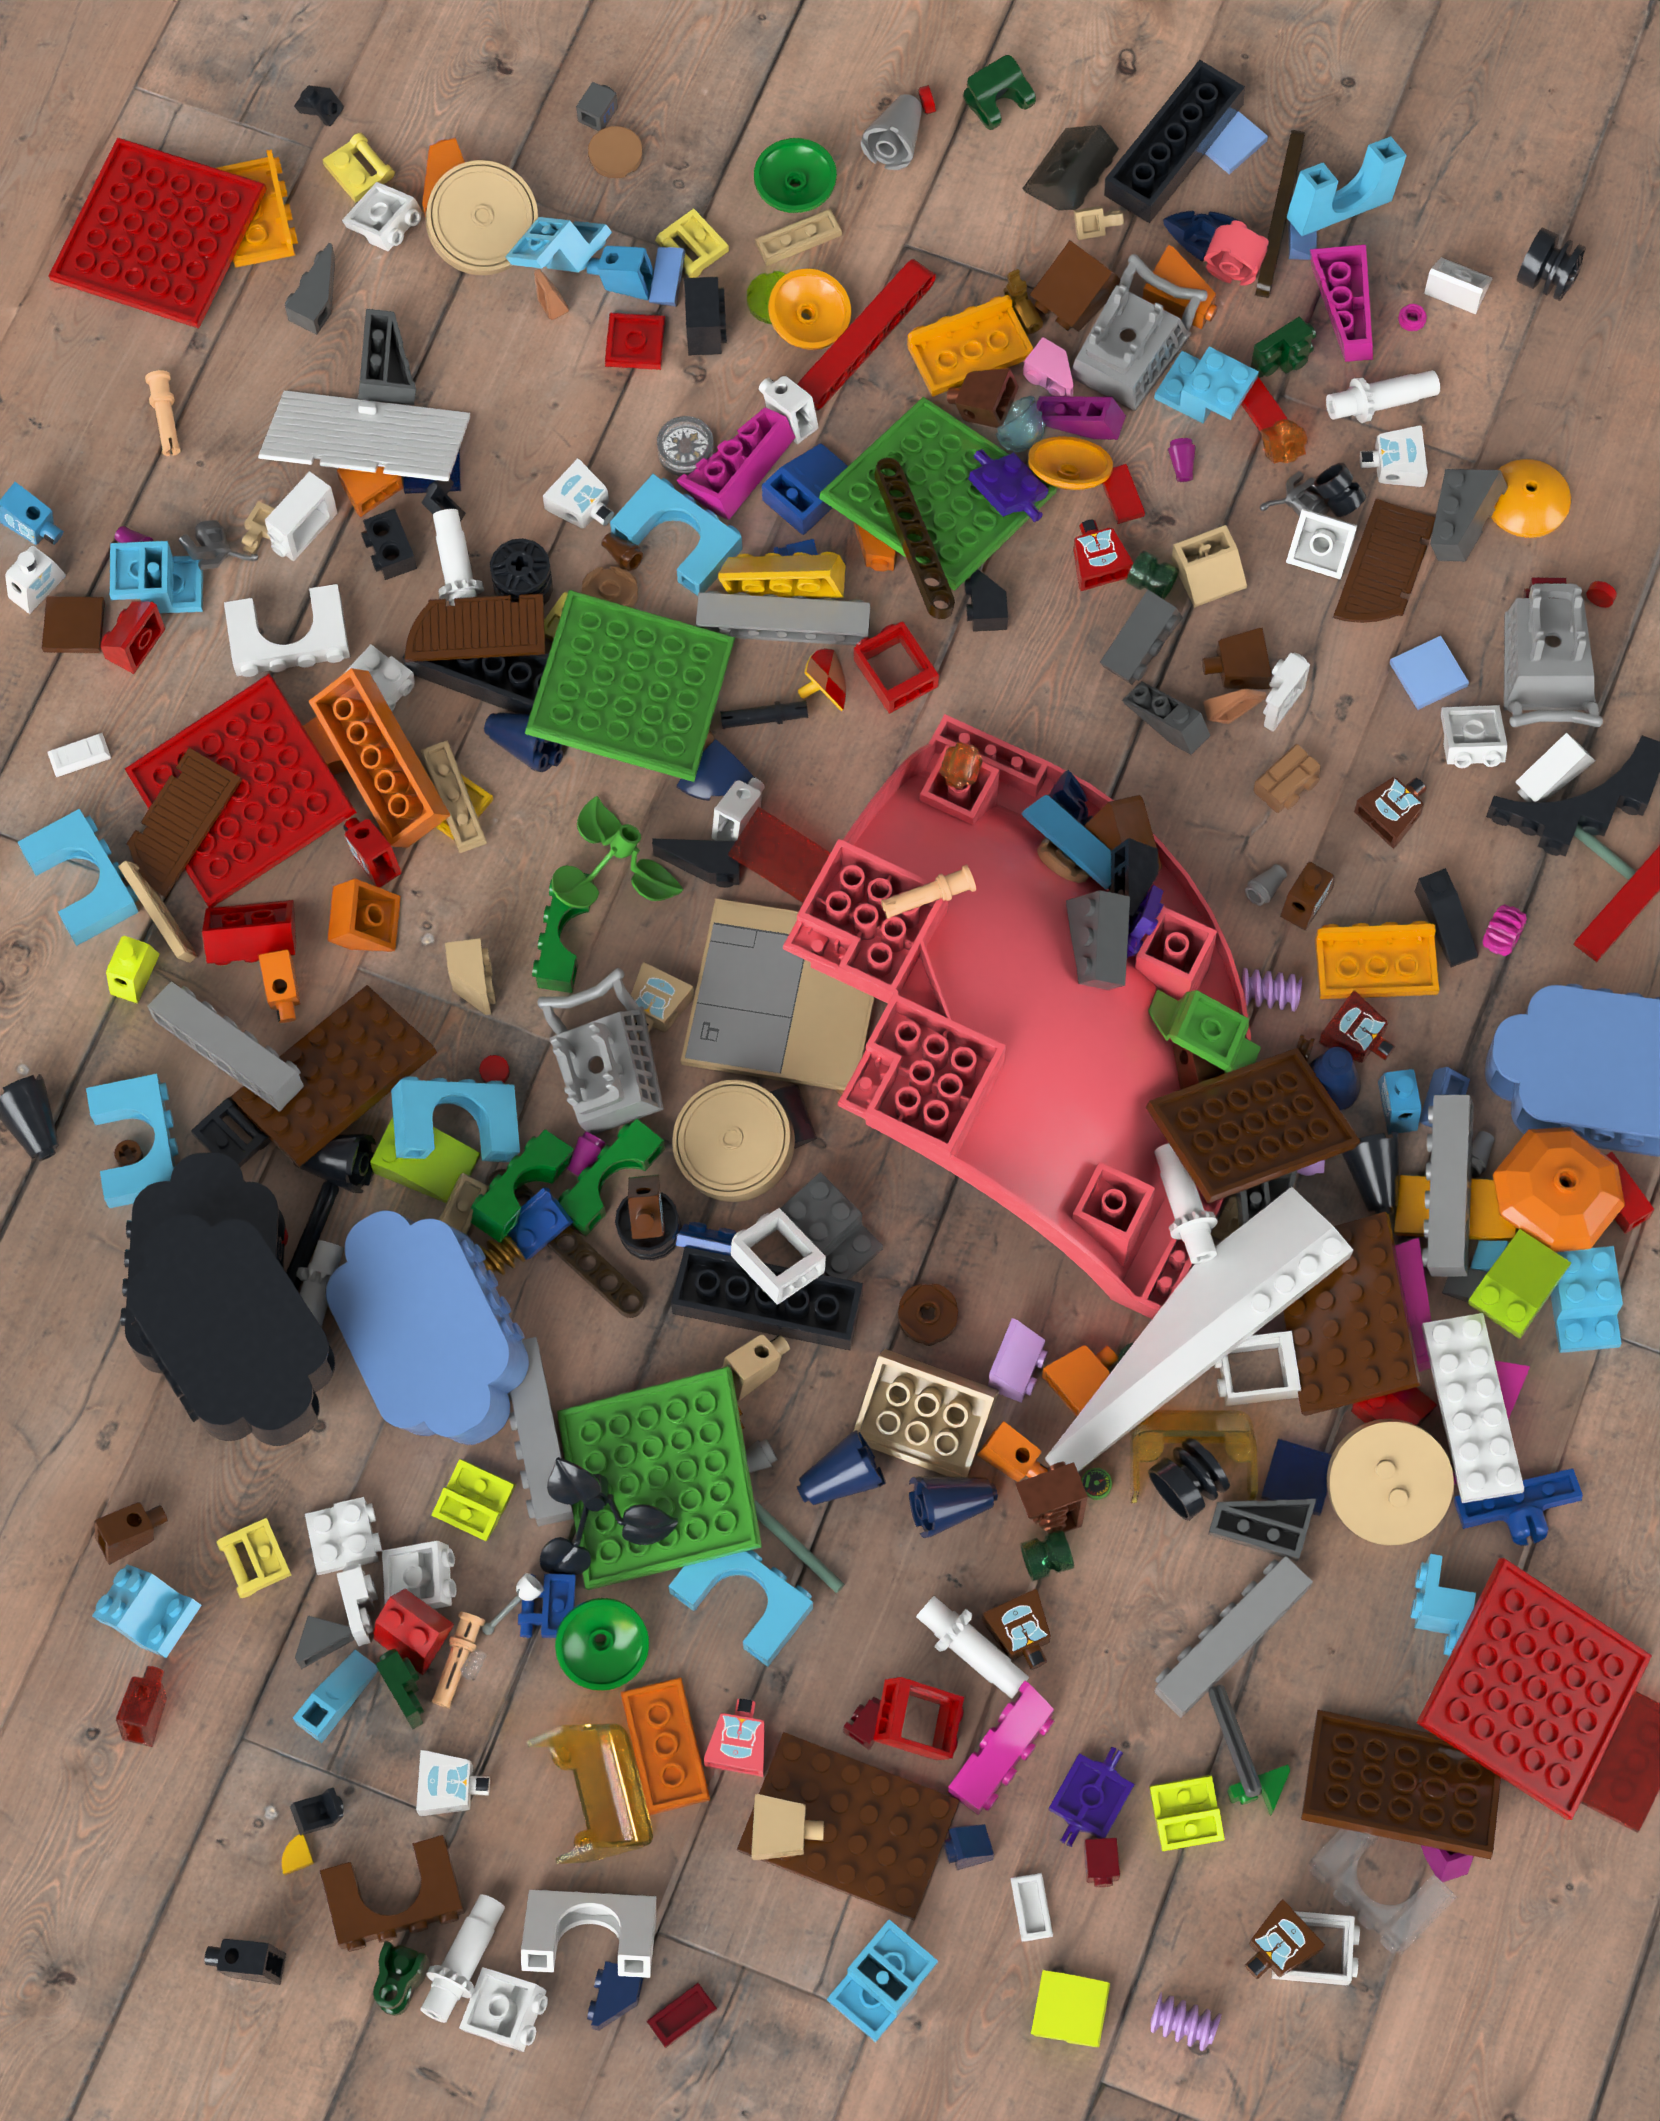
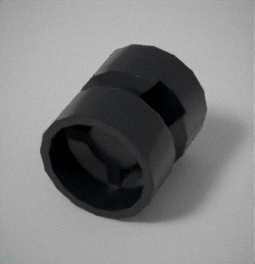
[1314,463,1366,517]

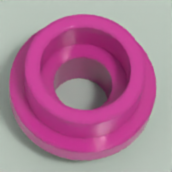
[1398,304,1427,331]

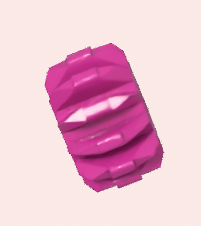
[1483,904,1527,956]

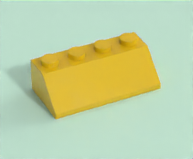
[718,552,846,598]

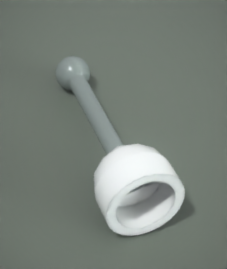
[482,1573,544,1635]

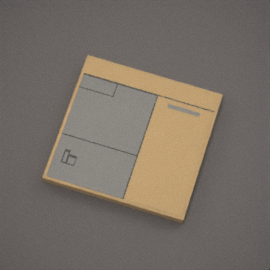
[681,898,875,1090]

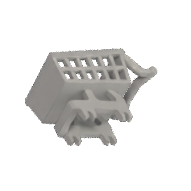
[1070,254,1208,411]
[1504,584,1603,727]
[537,968,664,1135]

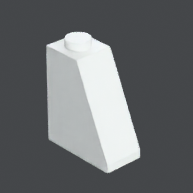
[1516,733,1596,803]

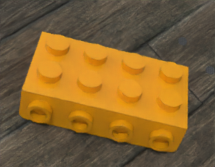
[217,149,298,268]
[907,295,1033,397]
[1315,921,1439,999]

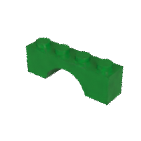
[532,873,594,993]
[558,1118,665,1237]
[470,1129,574,1243]

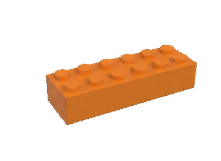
[309,668,451,848]

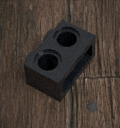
[361,509,417,580]

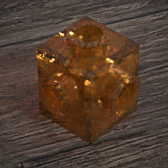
[1261,420,1308,464]

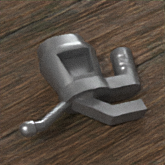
[1260,471,1329,517]
[179,520,258,570]

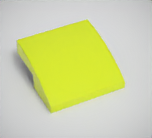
[431,1459,516,1541]
[1149,1775,1225,1851]
[1031,1970,1110,2048]

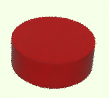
[918,85,936,115]
[1586,581,1617,608]
[479,1055,510,1083]

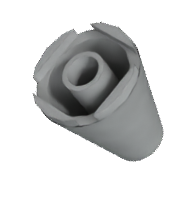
[861,94,922,170]

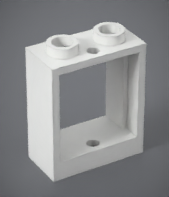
[265,471,338,561]
[731,1208,826,1305]
[1214,1331,1301,1406]
[1271,1911,1360,1985]

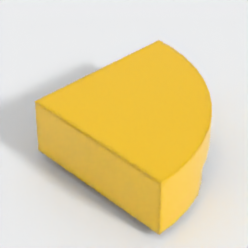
[281,1834,314,1876]

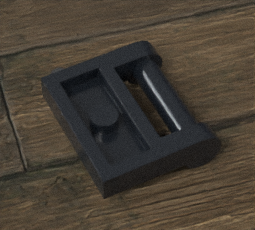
[191,1097,271,1167]

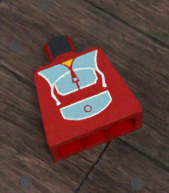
[1073,519,1134,591]
[343,818,402,888]

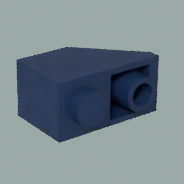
[944,1824,994,1870]
[587,1961,644,2031]

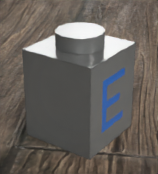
[576,82,618,131]

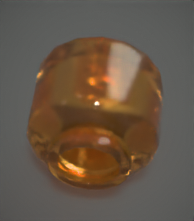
[939,743,983,789]

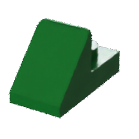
[1227,1764,1290,1816]

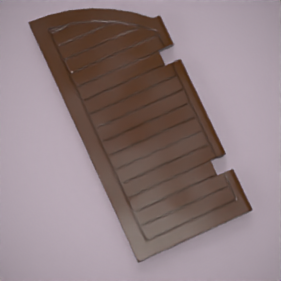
[1333,499,1435,623]
[405,593,545,662]
[126,748,243,898]

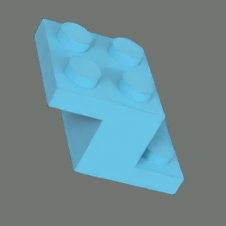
[505,217,612,273]
[1154,346,1259,424]
[109,541,203,613]
[1550,1246,1623,1353]
[1410,1554,1476,1659]
[92,1564,202,1658]
[827,1919,938,2043]

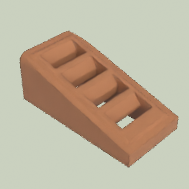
[534,269,569,320]
[1203,689,1267,724]

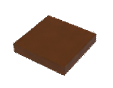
[42,596,105,653]

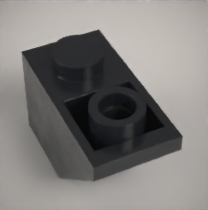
[965,569,1008,632]

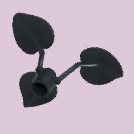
[540,1457,678,1575]

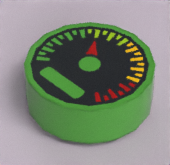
[1081,1468,1112,1500]

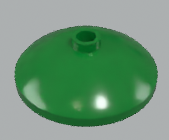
[754,138,837,213]
[555,1598,649,1691]

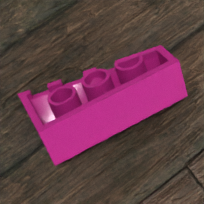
[677,408,795,520]
[948,1681,1055,1815]

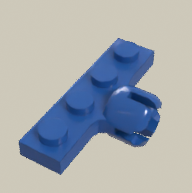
[1454,1468,1583,1546]

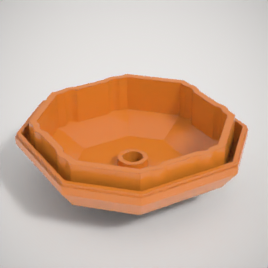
[1493,1127,1625,1252]

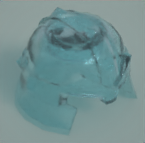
[995,396,1046,453]

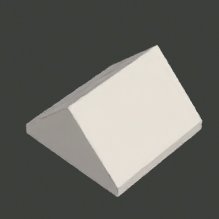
[1424,257,1492,314]
[1286,509,1357,579]

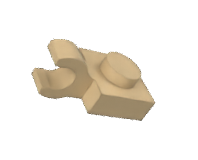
[1074,206,1124,240]
[241,501,275,554]

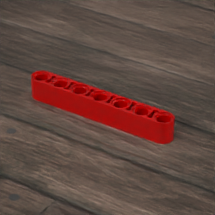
[797,259,936,411]

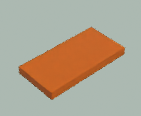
[620,1677,710,1815]

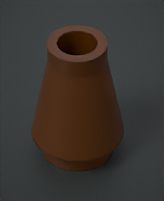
[601,532,643,571]

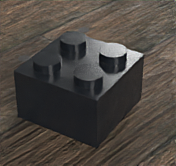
[684,277,727,356]

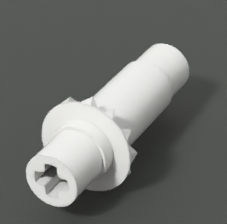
[1326,370,1440,423]
[433,509,484,606]
[1154,1143,1218,1264]
[296,1240,344,1326]
[916,1596,1029,1699]
[421,1894,505,2023]

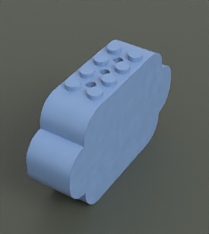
[1485,984,1660,1157]
[326,1211,529,1445]

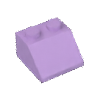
[988,1318,1048,1403]

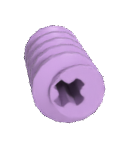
[1241,968,1302,1012]
[1150,1992,1222,2051]

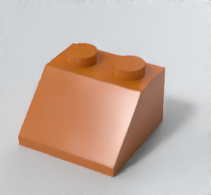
[327,878,401,952]

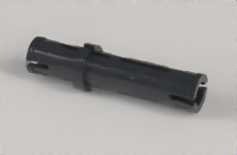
[720,700,808,729]

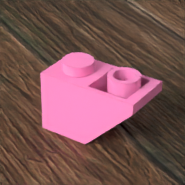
[1023,337,1074,397]

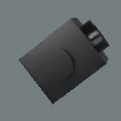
[294,85,344,126]
[421,478,466,522]
[290,1787,344,1836]

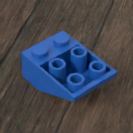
[762,443,848,535]

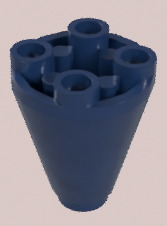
[484,713,563,772]

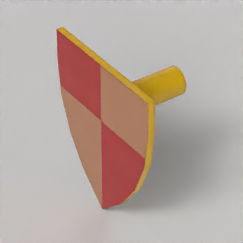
[798,648,846,711]

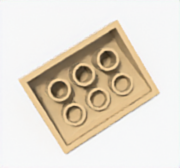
[853,1349,999,1477]

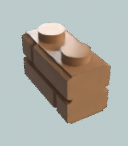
[1253,744,1321,813]

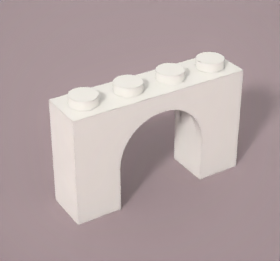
[224,584,350,677]
[521,1890,656,1978]

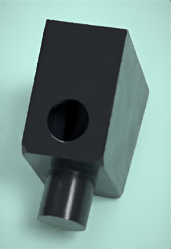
[204,1939,286,1985]

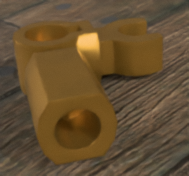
[1003,269,1043,334]

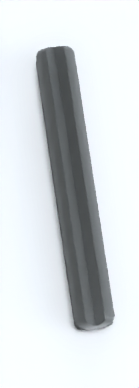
[1208,1685,1262,1798]

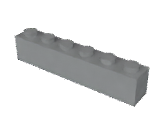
[696,591,870,646]
[147,981,304,1111]
[1422,1095,1474,1277]
[507,1337,574,1527]
[1154,1556,1313,1718]

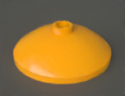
[768,268,851,350]
[1028,436,1113,490]
[1491,459,1571,538]

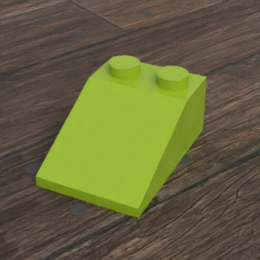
[370,1117,481,1203]
[1468,1229,1571,1339]

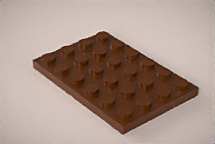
[231,985,437,1167]
[1146,1048,1360,1203]
[1283,1212,1422,1416]
[1301,1710,1501,1860]
[737,1732,960,1920]

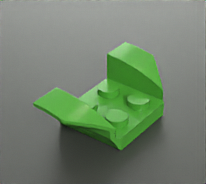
[1148,990,1261,1073]

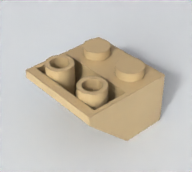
[1171,525,1247,608]
[445,938,496,1015]

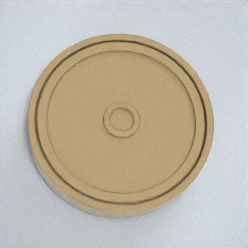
[425,160,538,275]
[672,1080,795,1202]
[1327,1419,1454,1545]

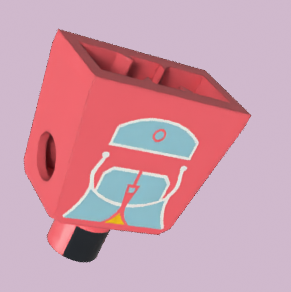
[704,1699,765,1777]

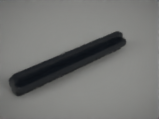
[286,1181,339,1291]

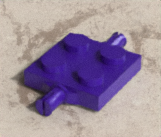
[968,449,1049,522]
[1127,885,1164,958]
[1048,1747,1135,1847]

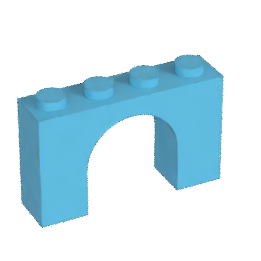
[1287,136,1407,236]
[610,474,742,596]
[17,809,139,946]
[86,1074,179,1208]
[391,1077,520,1162]
[668,1550,813,1667]

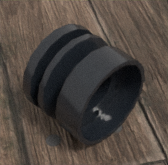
[1517,227,1586,301]
[490,538,553,605]
[615,1190,682,1261]
[1148,1437,1230,1521]

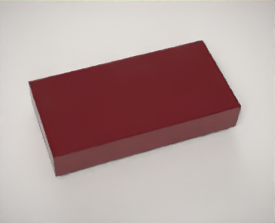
[647,1982,717,2048]

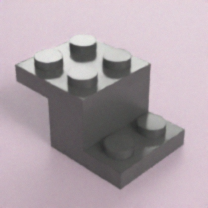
[780,1172,883,1280]

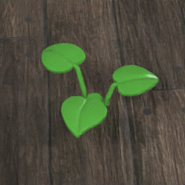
[552,796,684,908]

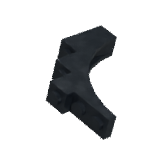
[1486,735,1660,857]

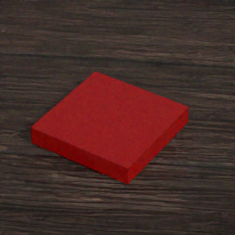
[605,313,666,370]

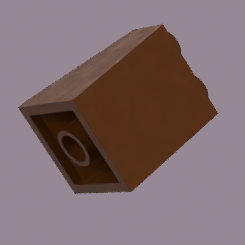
[1030,240,1121,332]
[1084,795,1162,890]

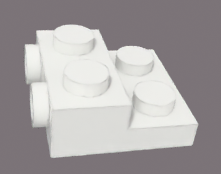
[342,182,423,251]
[344,644,415,711]
[1263,653,1310,732]
[1441,705,1507,768]
[305,1497,382,1575]
[382,1541,457,1609]
[337,1564,378,1646]
[459,1967,548,2052]

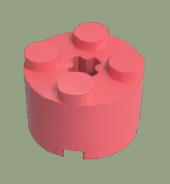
[1204,220,1269,285]

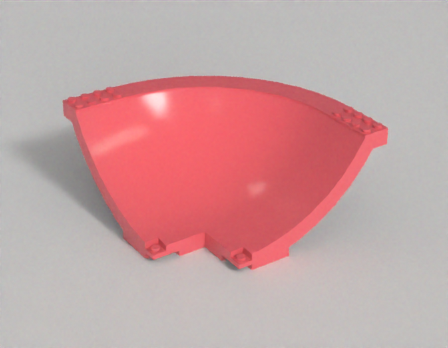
[783,714,1251,1319]

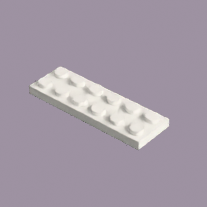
[1422,1313,1525,1503]

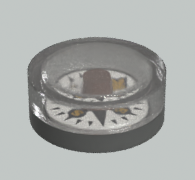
[657,416,714,476]

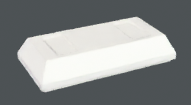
[48,733,111,777]
[1010,1873,1053,1942]

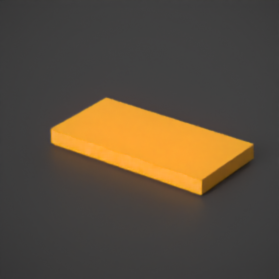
[1394,1175,1517,1242]

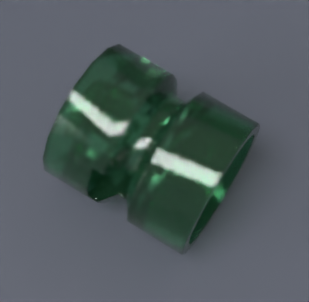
[1126,550,1179,600]
[1020,1530,1074,1581]

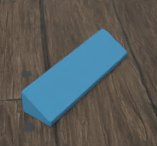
[1022,795,1111,889]

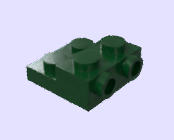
[1251,316,1316,378]
[375,1649,424,1729]

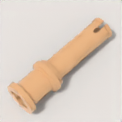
[145,370,181,456]
[881,864,976,919]
[431,1611,486,1709]

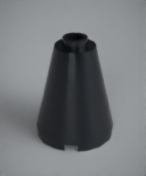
[0,1074,59,1161]
[1341,1131,1399,1215]
[293,1134,376,1193]

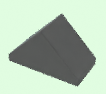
[295,1616,355,1670]

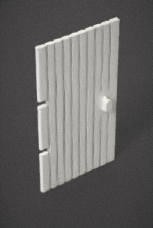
[259,390,470,481]

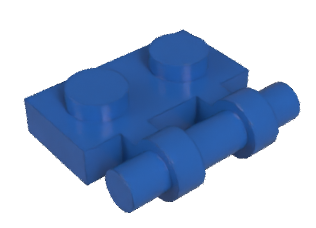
[518,1574,576,1638]

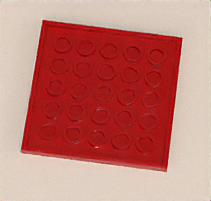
[48,137,267,329]
[125,673,357,908]
[1416,1558,1652,1820]

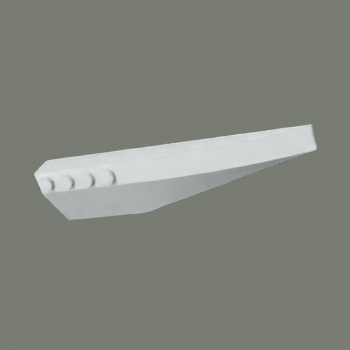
[1045,1187,1353,1472]

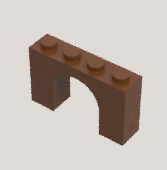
[320,1835,465,1952]

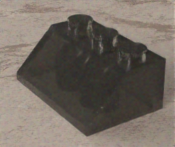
[1022,125,1119,211]

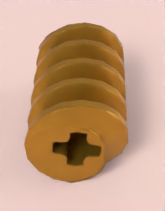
[480,1236,526,1276]

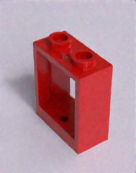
[853,621,939,714]
[873,1677,964,1760]

